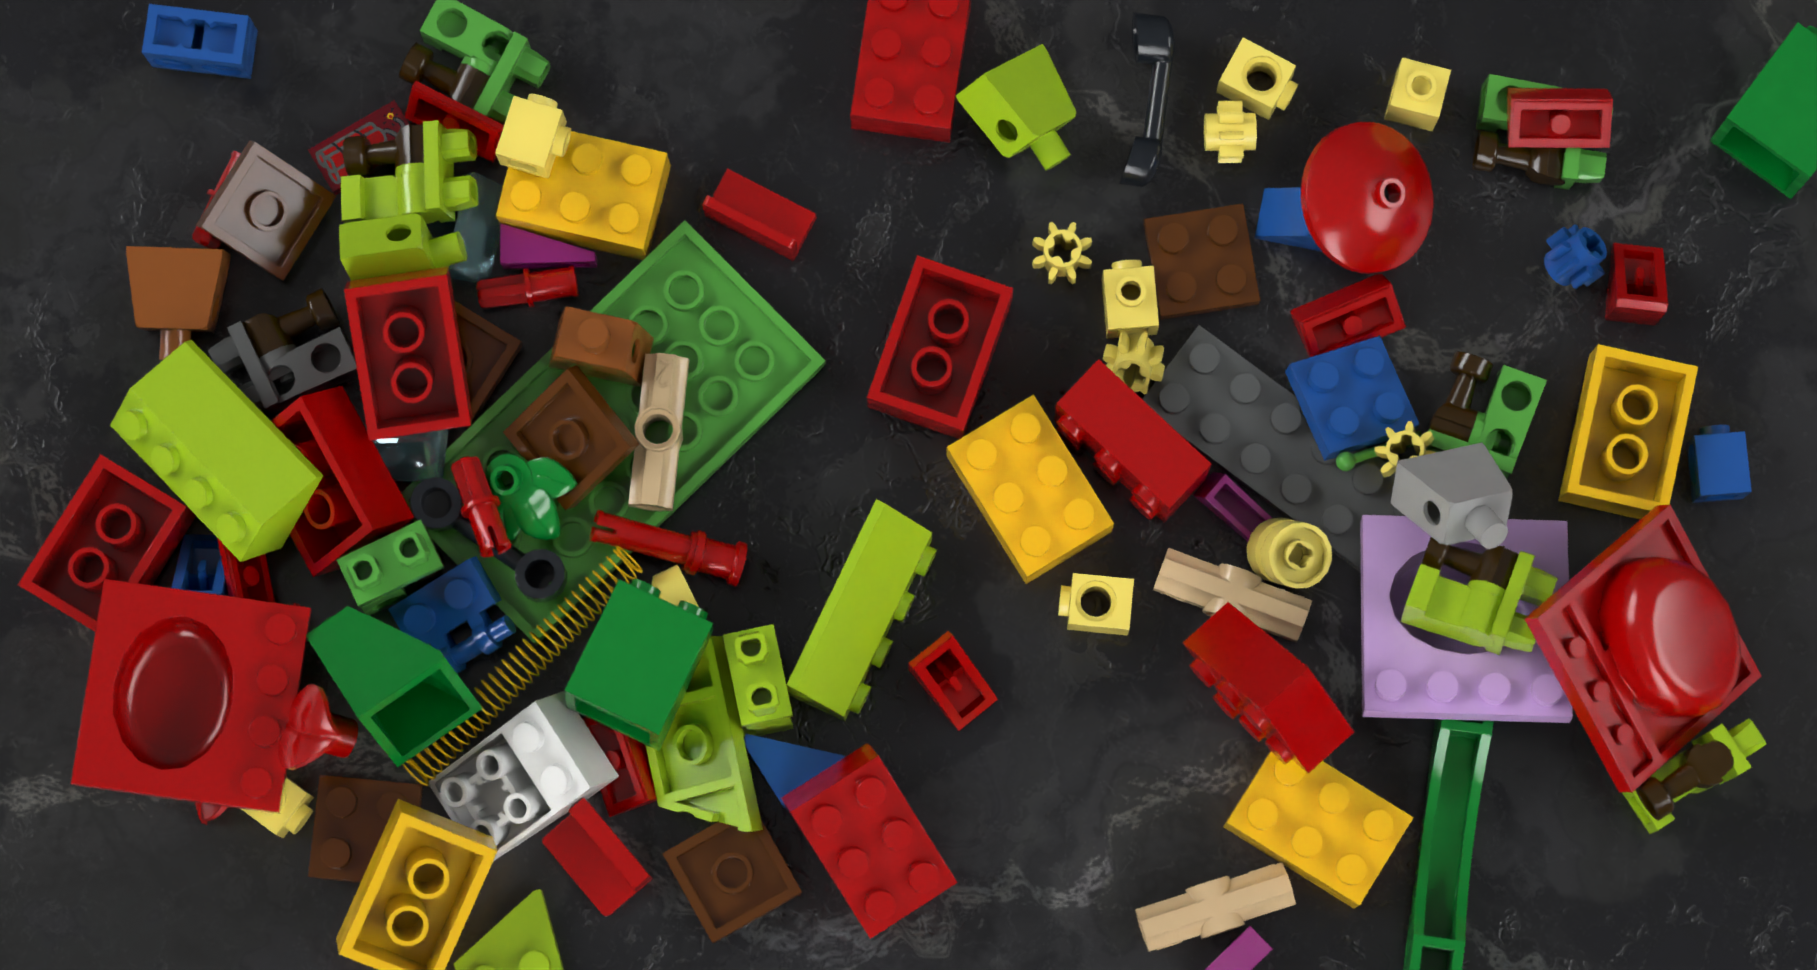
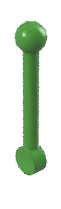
[1336,430,1422,471]

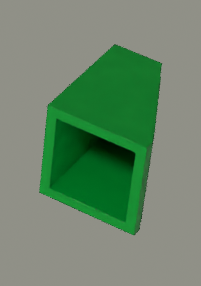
[1709,22,1817,199]
[564,579,713,751]
[306,606,483,767]

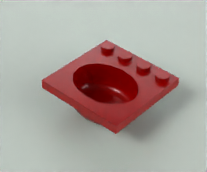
[1525,504,1762,792]
[71,579,312,814]

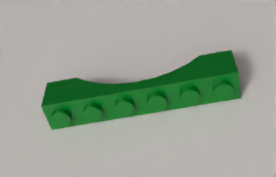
[1403,719,1494,970]

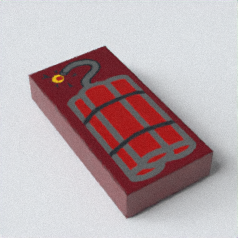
[308,100,409,195]

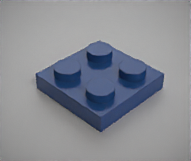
[1285,336,1420,461]

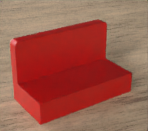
[702,168,817,261]
[542,797,653,917]

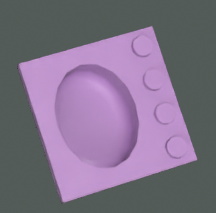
[1360,515,1573,723]

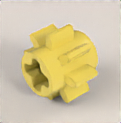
[1204,101,1257,163]
[1032,222,1092,284]
[1103,331,1165,394]
[1374,421,1435,478]

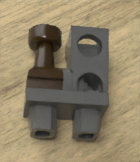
[208,288,359,416]

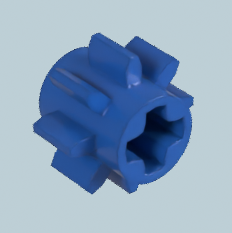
[1544,224,1607,289]

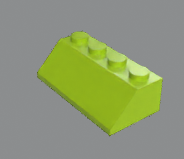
[110,340,324,562]
[787,499,937,722]

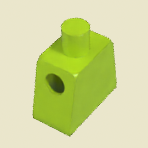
[956,44,1076,171]
[339,213,467,281]

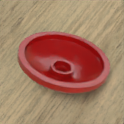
[1301,122,1434,273]

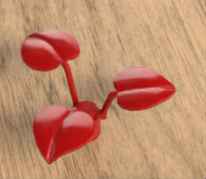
[195,602,358,825]

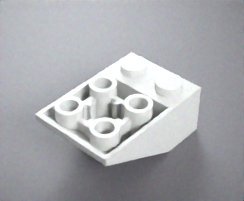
[429,691,619,861]

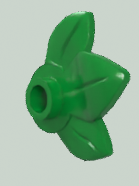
[485,453,577,542]

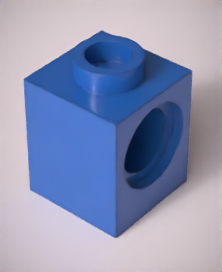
[1686,425,1752,503]

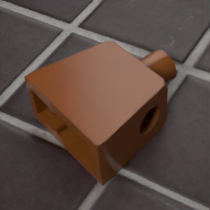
[126,246,231,360]
[549,307,654,387]

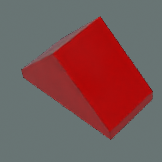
[1605,243,1668,326]
[908,631,998,731]

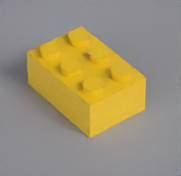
[496,131,671,260]
[1558,344,1698,519]
[947,394,1114,584]
[1223,750,1414,909]
[336,799,498,970]

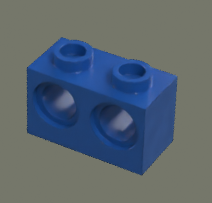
[142,4,258,79]

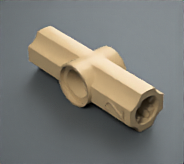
[628,353,690,512]
[1153,548,1312,643]
[1135,862,1296,952]

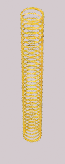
[402,546,643,786]

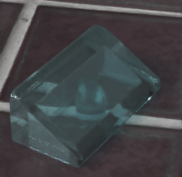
[446,172,503,283]
[363,423,448,481]

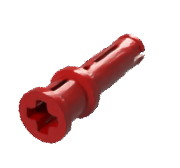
[589,510,748,587]

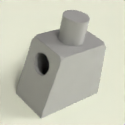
[1391,442,1513,549]

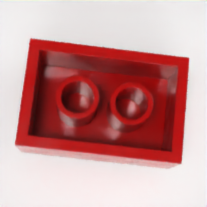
[850,0,972,143]
[867,255,1013,439]
[344,266,473,441]
[1054,359,1212,523]
[271,386,414,577]
[18,454,196,632]
[1183,602,1354,774]
[781,743,958,939]

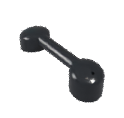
[1119,12,1175,187]
[410,477,567,603]

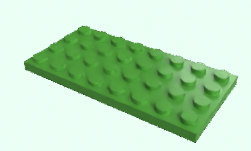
[401,220,826,646]

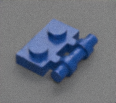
[388,556,516,674]

